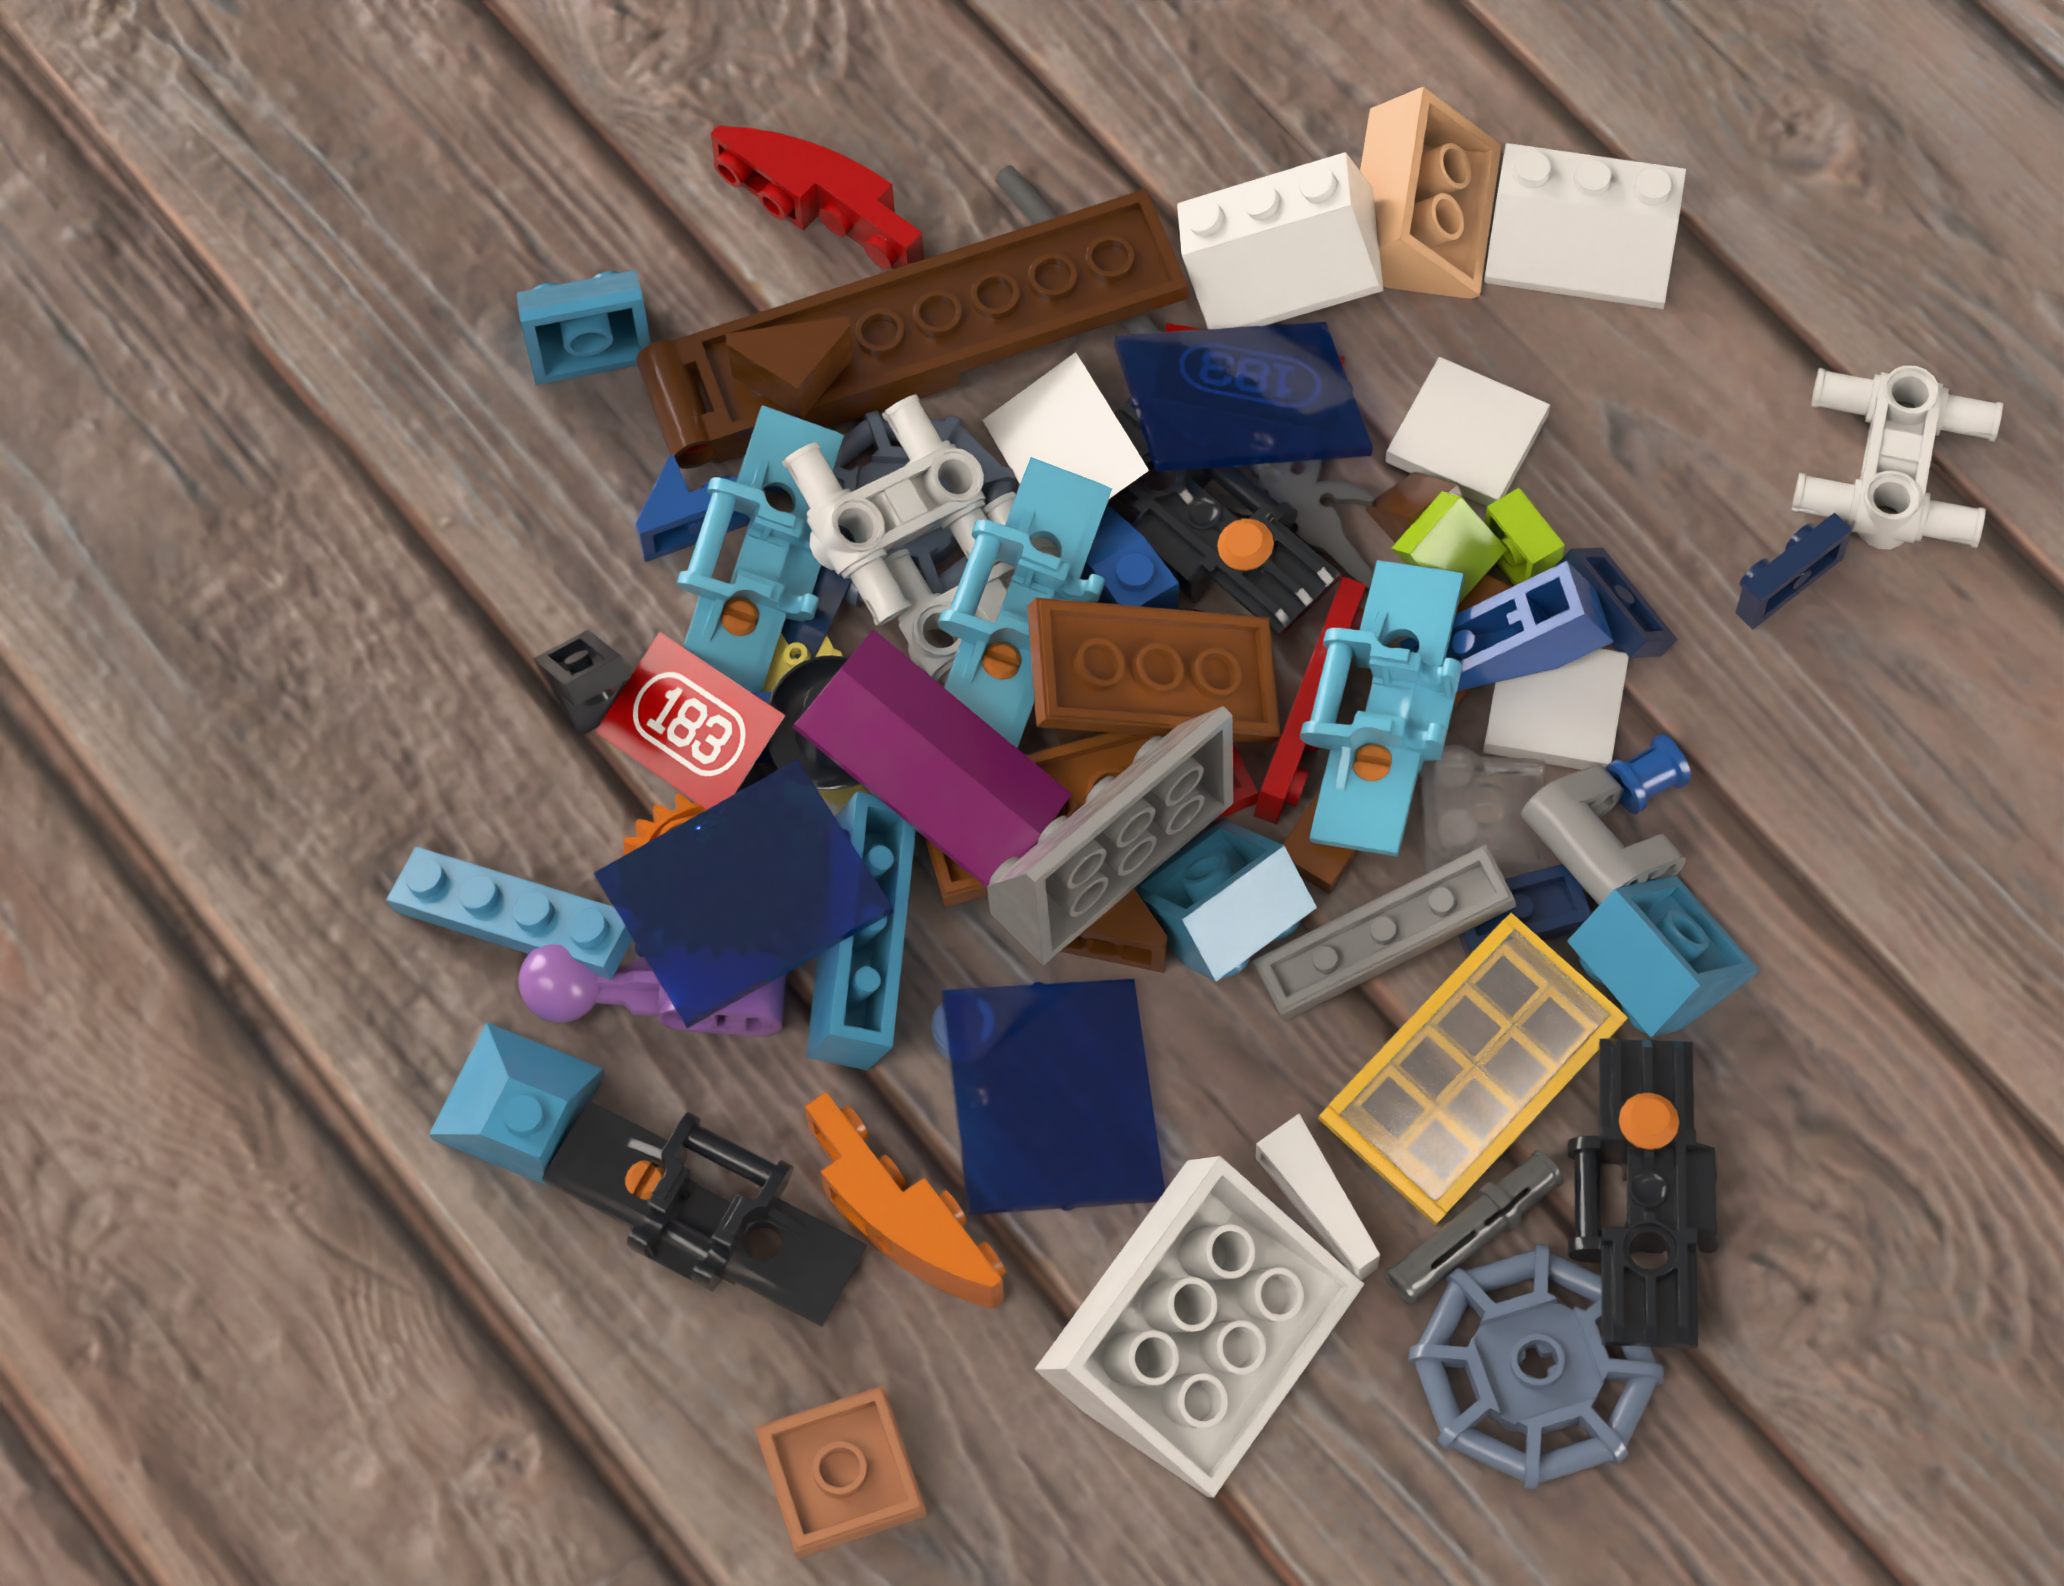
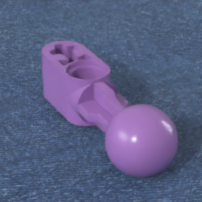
[518,944,787,1036]

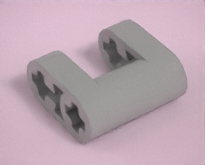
[1521,764,1686,905]

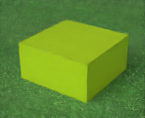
[1485,488,1565,586]
[1391,491,1507,605]

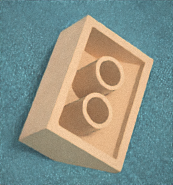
[1360,87,1502,299]

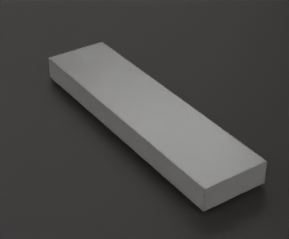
[1253,845,1517,1022]

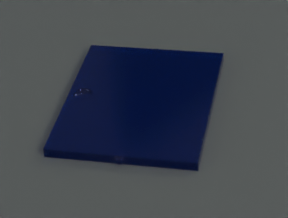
[1114,322,1373,472]
[594,759,894,1029]
[941,979,1165,1215]

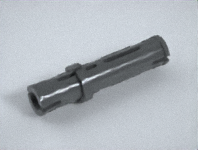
[1384,1150,1564,1305]

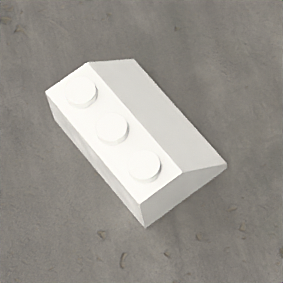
[1484,143,1686,309]
[1177,152,1384,335]

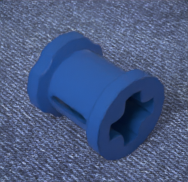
[1606,734,1691,814]

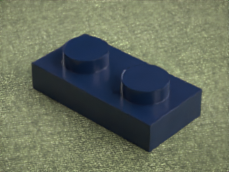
[1736,512,1852,630]
[1556,548,1678,659]
[1458,864,1591,959]

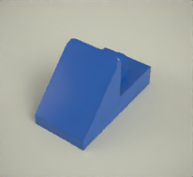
[635,455,750,562]

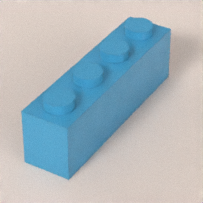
[806,791,916,1070]

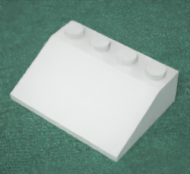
[1034,1156,1365,1498]

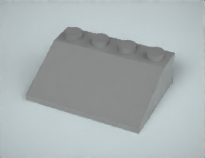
[987,706,1233,966]

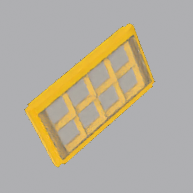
[1318,913,1629,1226]

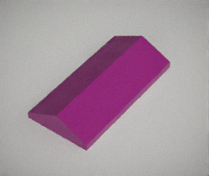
[792,629,1072,888]

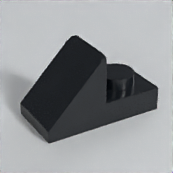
[533,630,631,734]

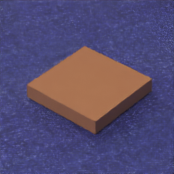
[755,1385,926,1559]

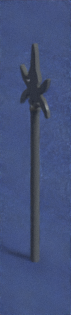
[995,165,1376,592]

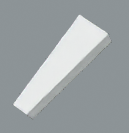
[1255,1114,1380,1281]

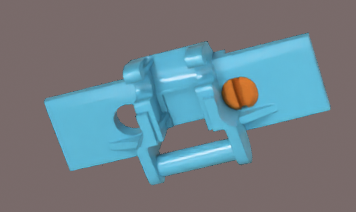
[676,405,844,692]
[938,457,1113,748]
[1300,560,1464,857]

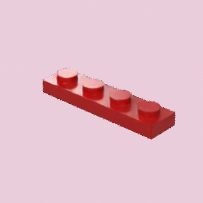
[1253,577,1366,825]

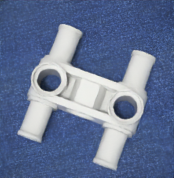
[1791,366,2003,549]
[782,394,1001,626]
[884,492,1059,684]

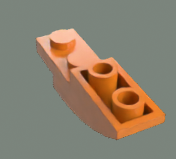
[805,1092,1007,1309]

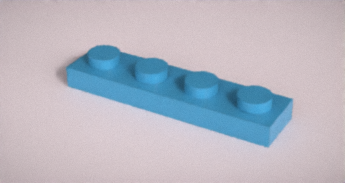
[386,847,640,980]

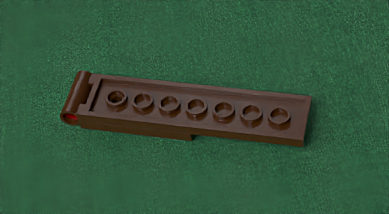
[636,189,1188,469]

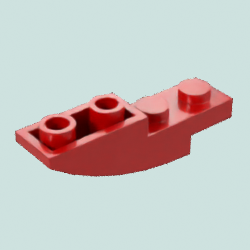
[710,126,924,270]

